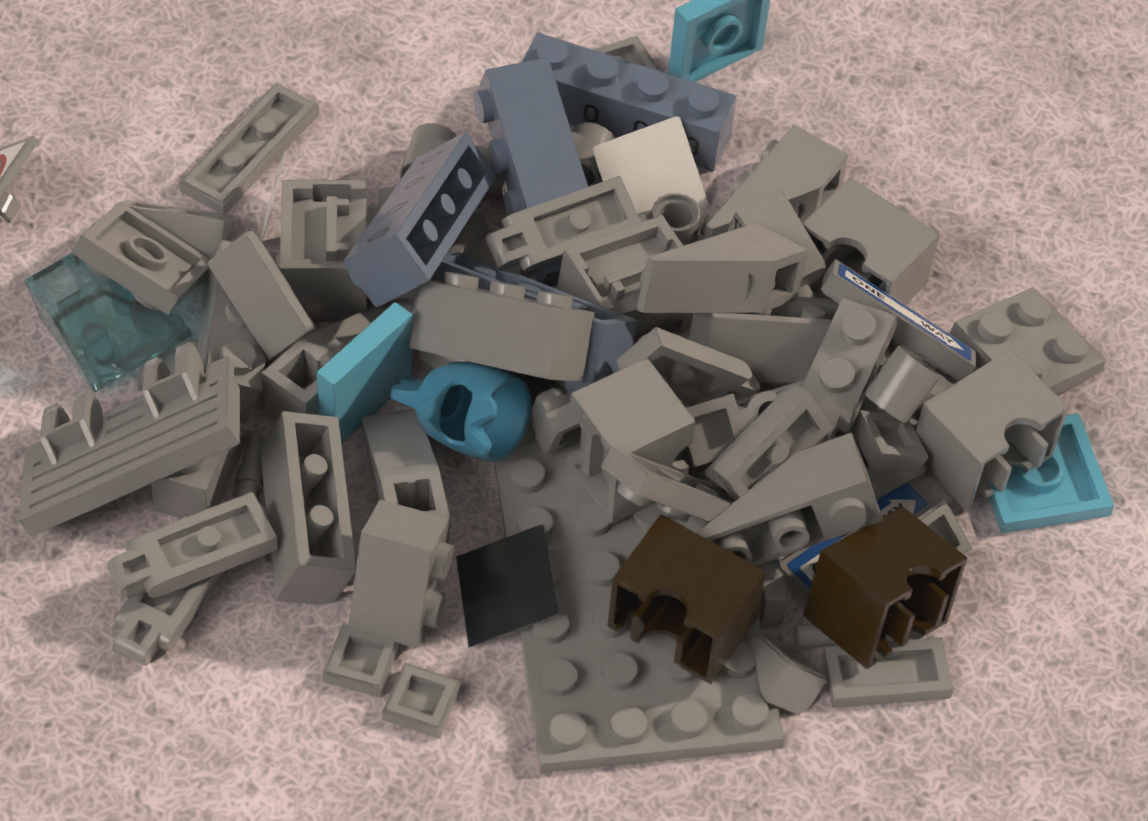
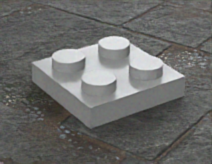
[72,201,211,315]
[950,287,1106,395]

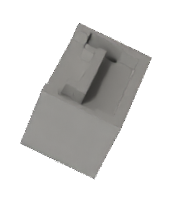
[802,177,940,305]
[280,180,367,320]
[557,215,694,338]
[916,349,1069,512]
[566,358,696,524]

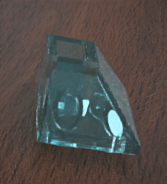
[24,253,192,393]

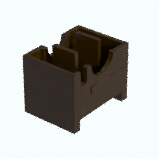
[803,506,968,669]
[607,514,766,685]

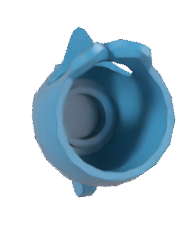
[391,361,531,462]

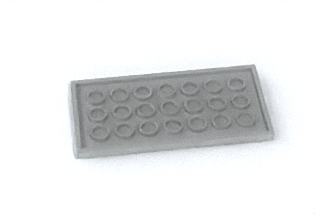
[494,369,784,773]

